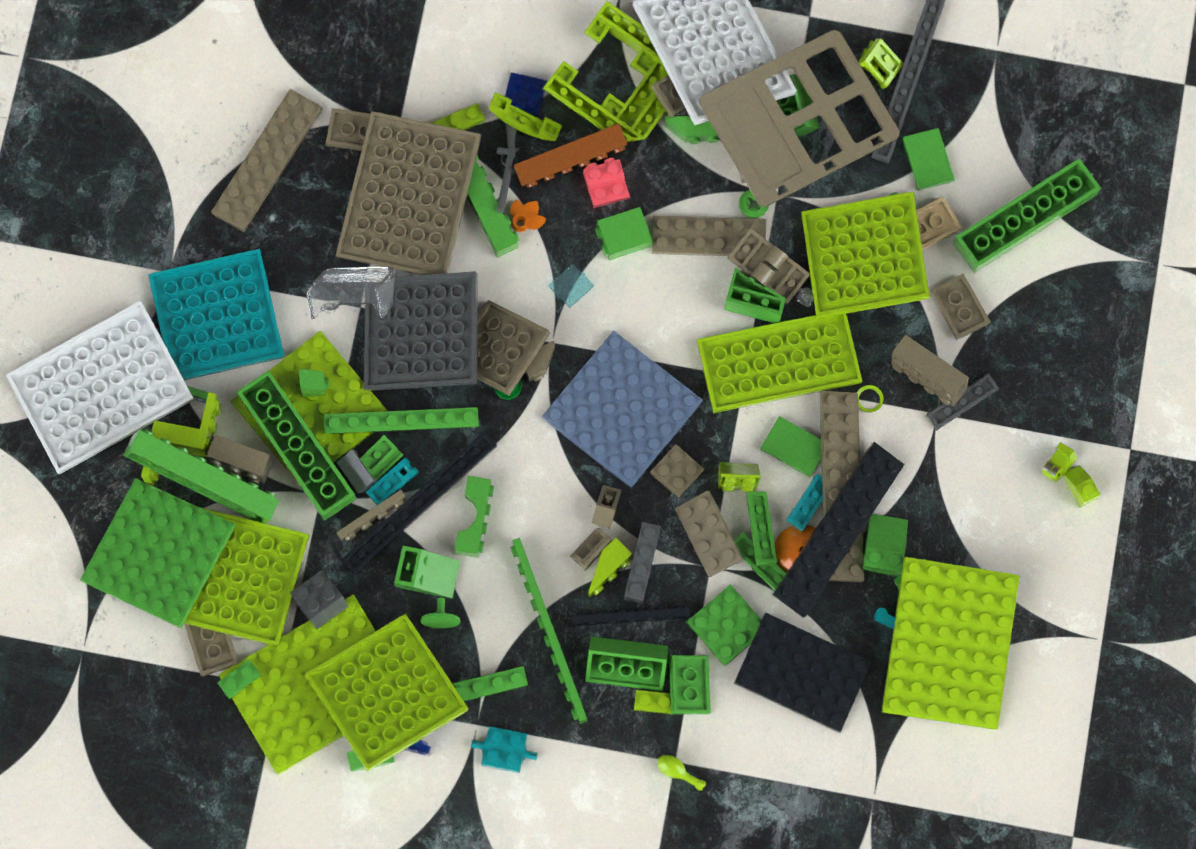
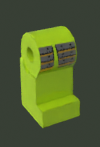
[1042,442,1077,482]

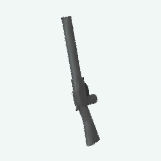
[496,124,519,213]

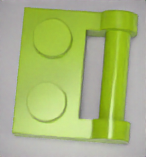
[858,39,903,89]

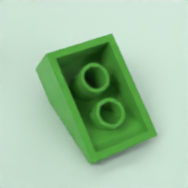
[862,514,908,576]

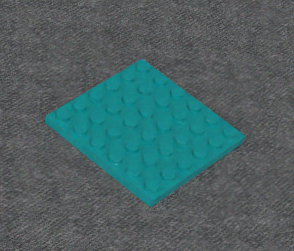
[148,249,285,381]

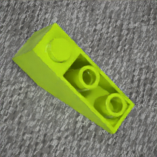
[588,538,632,597]

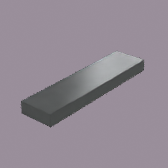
[926,373,1000,431]

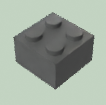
[290,570,348,630]

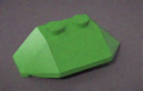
[664,115,720,144]

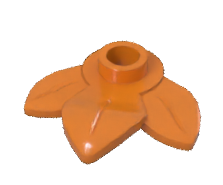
[510,200,546,232]

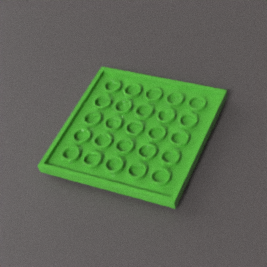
[80,478,236,629]

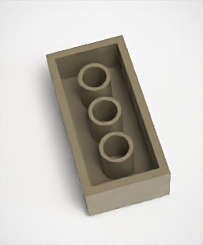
[891,335,969,407]

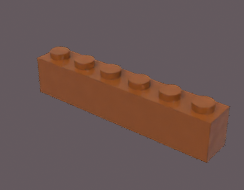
[514,124,628,188]

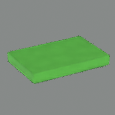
[902,128,955,191]
[760,416,821,477]
[669,655,711,715]

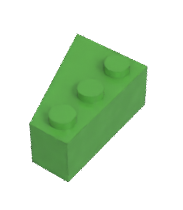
[724,268,786,323]

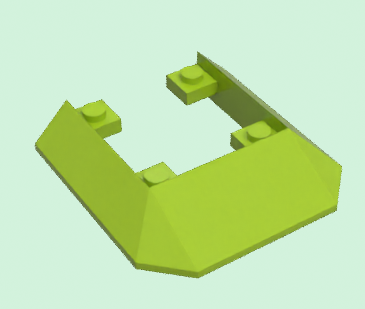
[543,0,669,142]

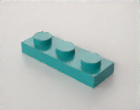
[786,474,823,531]

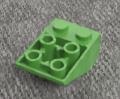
[394,546,461,599]

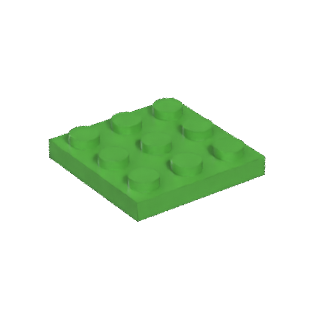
[686,584,761,667]

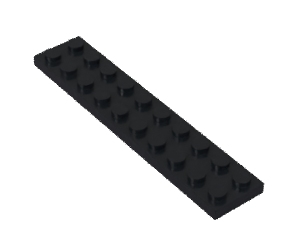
[772,442,905,618]

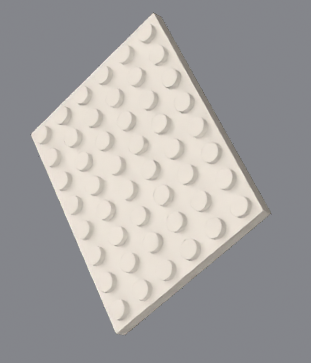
[633,0,797,125]
[6,300,195,474]

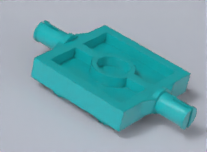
[471,726,538,773]

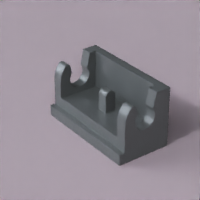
[337,449,378,493]

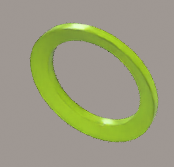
[857,385,884,413]

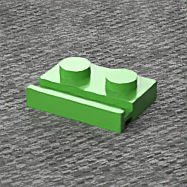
[360,435,403,480]

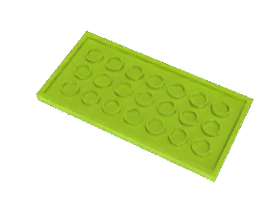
[697,314,862,413]

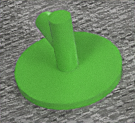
[421,598,460,628]

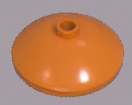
[774,525,816,573]

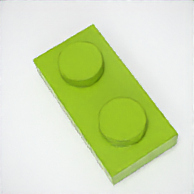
[634,690,671,714]

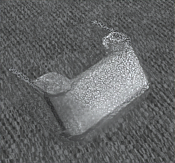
[306,267,395,319]

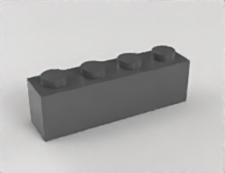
[624,522,661,605]

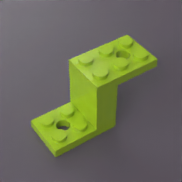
[141,392,222,486]

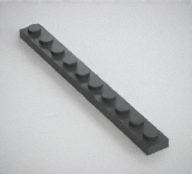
[871,0,946,164]

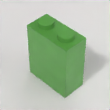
[595,207,653,261]

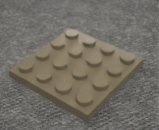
[477,300,550,395]

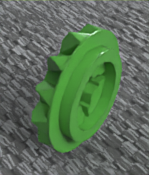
[739,190,769,219]

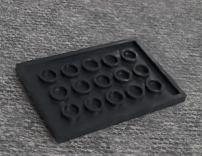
[733,612,871,733]

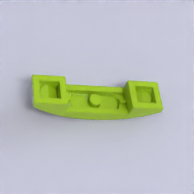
[488,92,562,141]

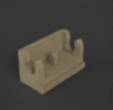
[570,528,612,571]

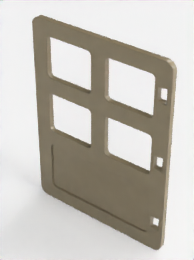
[699,30,900,207]

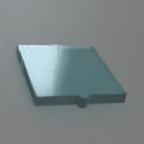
[549,264,594,308]

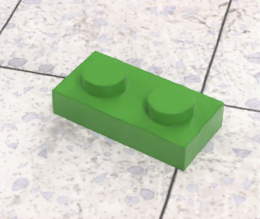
[218,659,261,699]

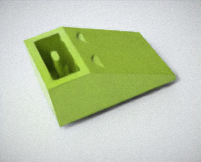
[718,462,760,493]

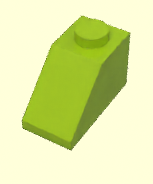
[1063,465,1100,508]

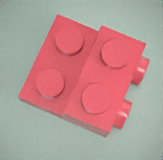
[583,158,630,208]

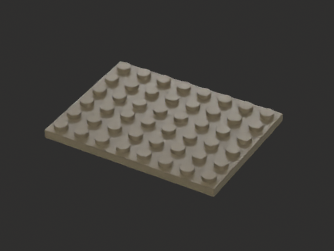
[336,111,481,275]

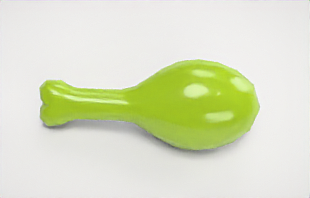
[657,755,706,791]

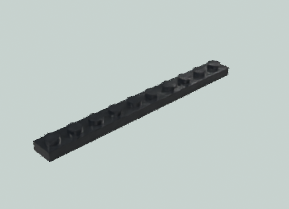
[341,432,497,575]

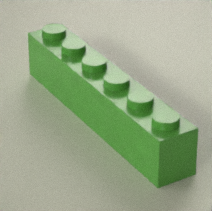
[467,156,520,258]

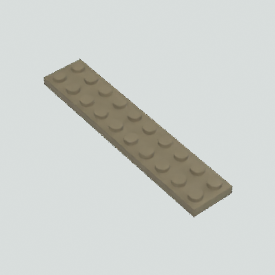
[820,391,864,582]

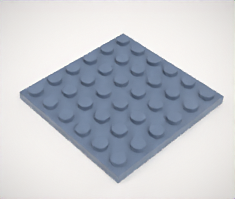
[542,330,703,488]

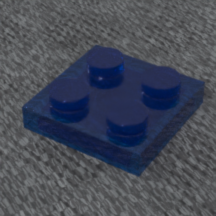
[505,72,547,117]

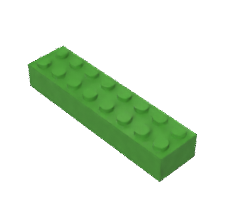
[953,158,1101,273]
[236,370,356,521]
[123,429,280,523]

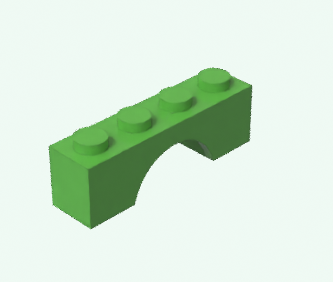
[454,476,494,558]

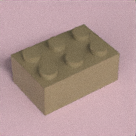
[207,435,273,485]

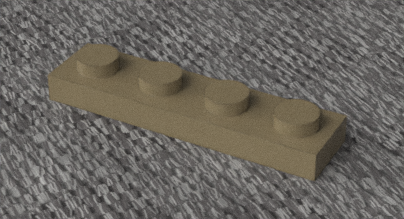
[337,490,406,542]

